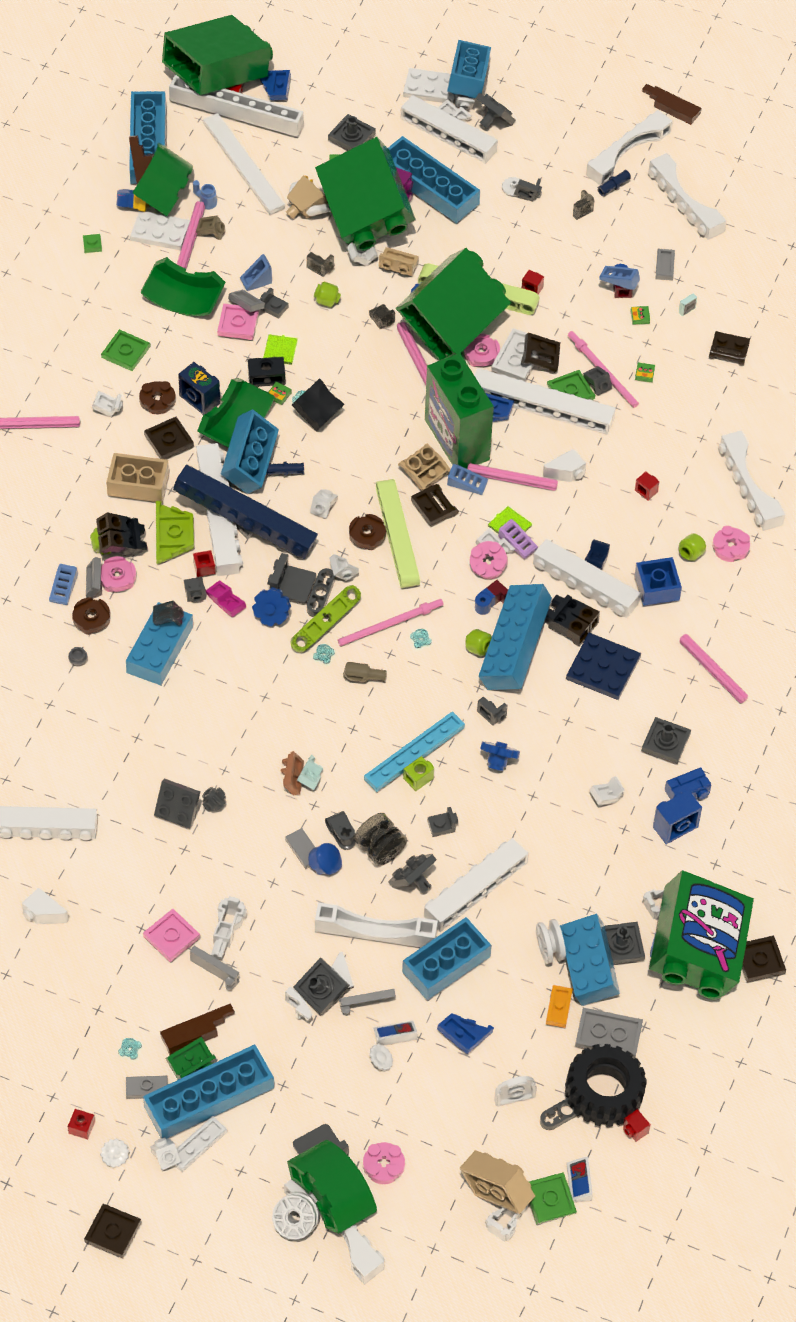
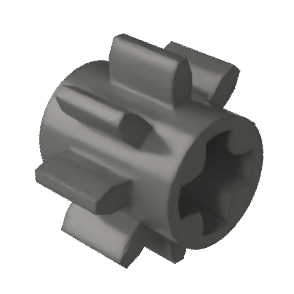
[202,787,226,811]

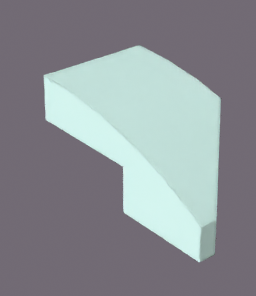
[297,754,323,790]

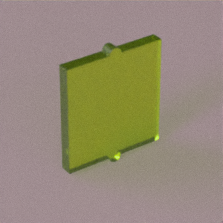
[263,334,298,365]
[488,506,533,539]

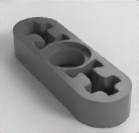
[307,568,335,617]
[540,1097,577,1131]

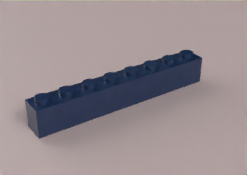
[173,464,318,560]

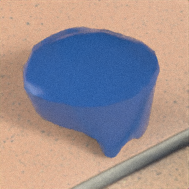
[308,843,342,875]

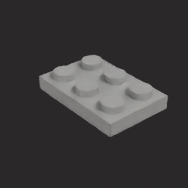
[575,1007,643,1059]

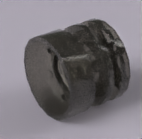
[354,813,407,866]

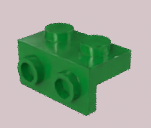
[165,1037,216,1079]

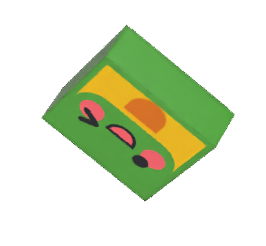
[630,306,650,325]
[635,362,655,383]
[268,382,292,405]

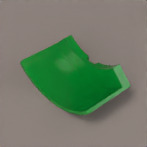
[133,142,193,216]
[141,257,226,316]
[197,378,275,448]
[287,1140,377,1234]

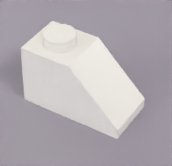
[543,448,586,482]
[22,887,69,925]

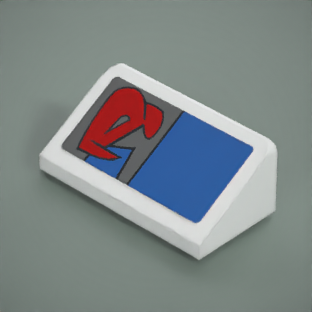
[373,1020,418,1045]
[566,1157,593,1202]

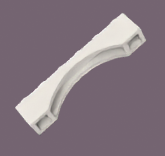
[586,110,673,185]
[648,153,727,240]
[718,430,785,531]
[315,902,438,948]
[284,1179,385,1285]

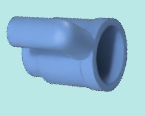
[193,180,217,210]

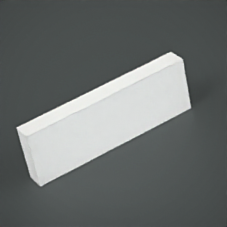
[174,1116,228,1173]

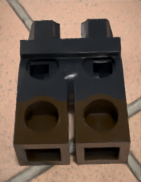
[96,512,147,556]
[545,594,600,647]

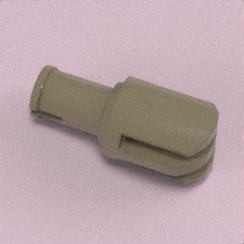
[343,662,387,683]

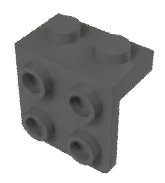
[267,553,316,604]
[293,1124,349,1156]

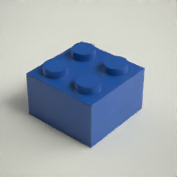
[634,557,682,606]
[653,790,702,845]

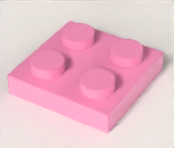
[217,303,259,340]
[143,909,200,962]

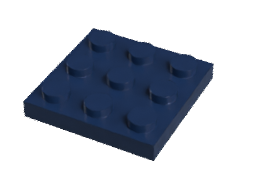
[566,632,641,701]

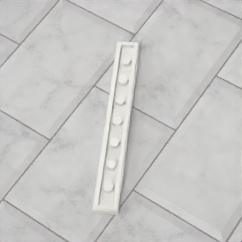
[203,113,285,215]

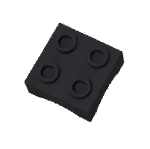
[292,378,345,432]

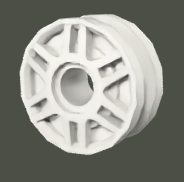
[536,919,566,964]
[272,1192,320,1240]

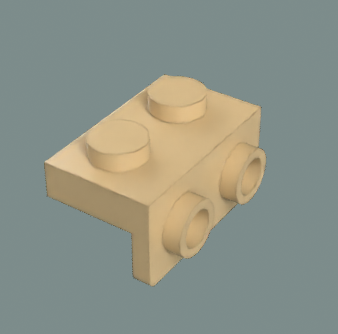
[379,247,419,276]

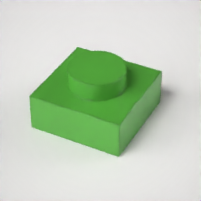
[83,234,102,253]

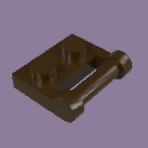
[709,331,751,365]
[521,332,561,373]
[411,484,459,526]

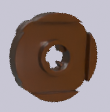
[139,381,176,415]
[349,514,386,550]
[72,597,110,635]

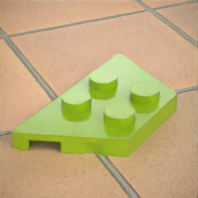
[156,501,194,564]

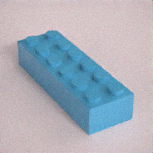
[129,91,166,184]
[388,136,480,223]
[479,584,552,690]
[143,1044,274,1139]

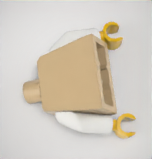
[286,175,332,219]

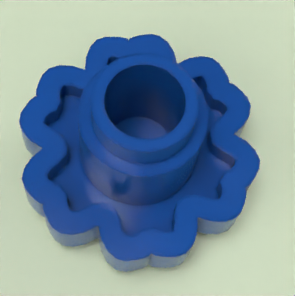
[252,587,291,626]
[480,741,520,771]

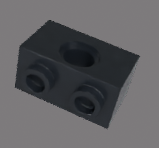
[247,357,286,387]

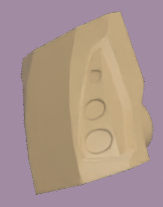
[398,443,451,490]

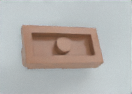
[280,751,304,796]

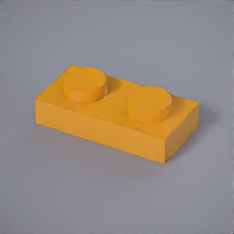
[546,985,573,1028]

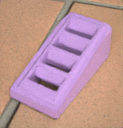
[498,519,538,559]

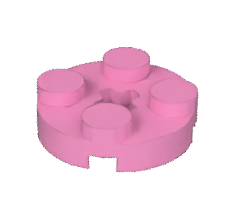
[464,334,500,367]
[712,526,750,562]
[470,541,508,579]
[100,556,136,592]
[363,1142,405,1184]

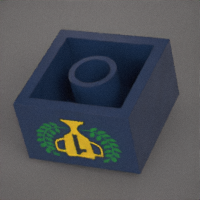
[178,362,220,415]

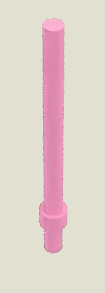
[567,331,639,408]
[337,598,444,646]

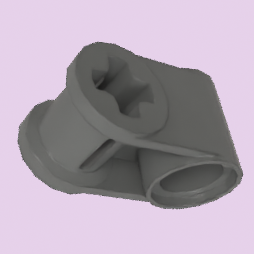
[325,811,356,850]

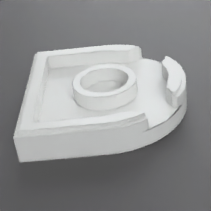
[494,1076,537,1107]

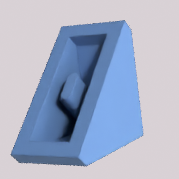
[240,254,272,291]

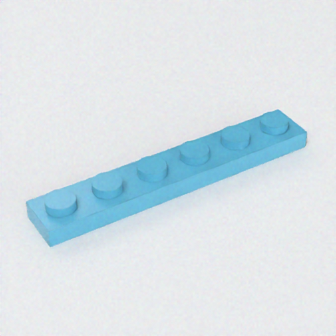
[364,711,465,792]

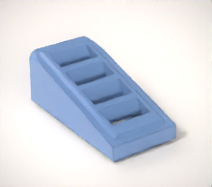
[599,265,640,290]
[447,464,488,495]
[49,564,78,605]

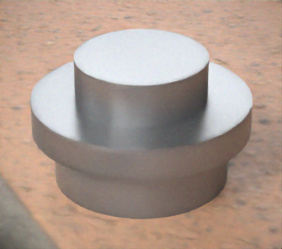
[68,647,88,665]

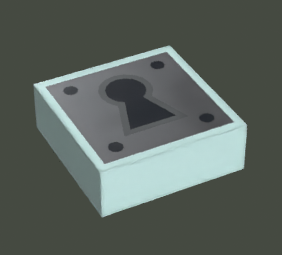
[678,293,697,317]

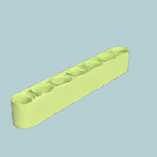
[418,263,540,315]
[375,479,420,588]

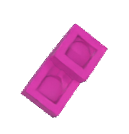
[206,580,246,617]

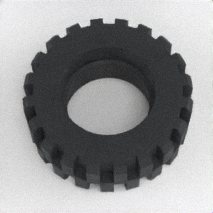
[565,1044,647,1127]

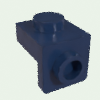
[585,539,610,570]

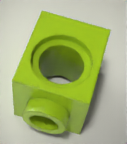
[403,756,434,792]

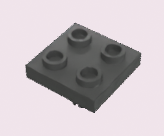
[476,93,516,129]
[328,114,376,150]
[641,717,691,764]
[154,778,201,829]
[388,854,437,893]
[605,921,645,964]
[293,957,350,1016]

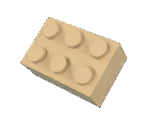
[106,453,169,502]
[460,1150,535,1214]

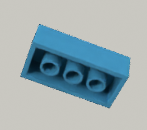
[447,39,491,99]
[221,409,279,494]
[125,602,193,686]
[560,913,620,1006]
[402,917,492,1000]

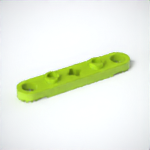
[290,585,361,652]

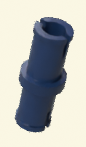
[597,169,631,196]
[266,461,304,476]

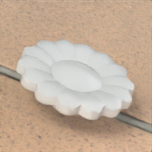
[502,177,520,197]
[369,1044,393,1071]
[100,1138,129,1168]

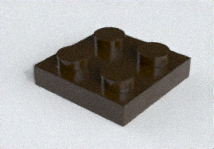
[144,416,194,459]
[742,935,786,982]
[84,1203,142,1259]

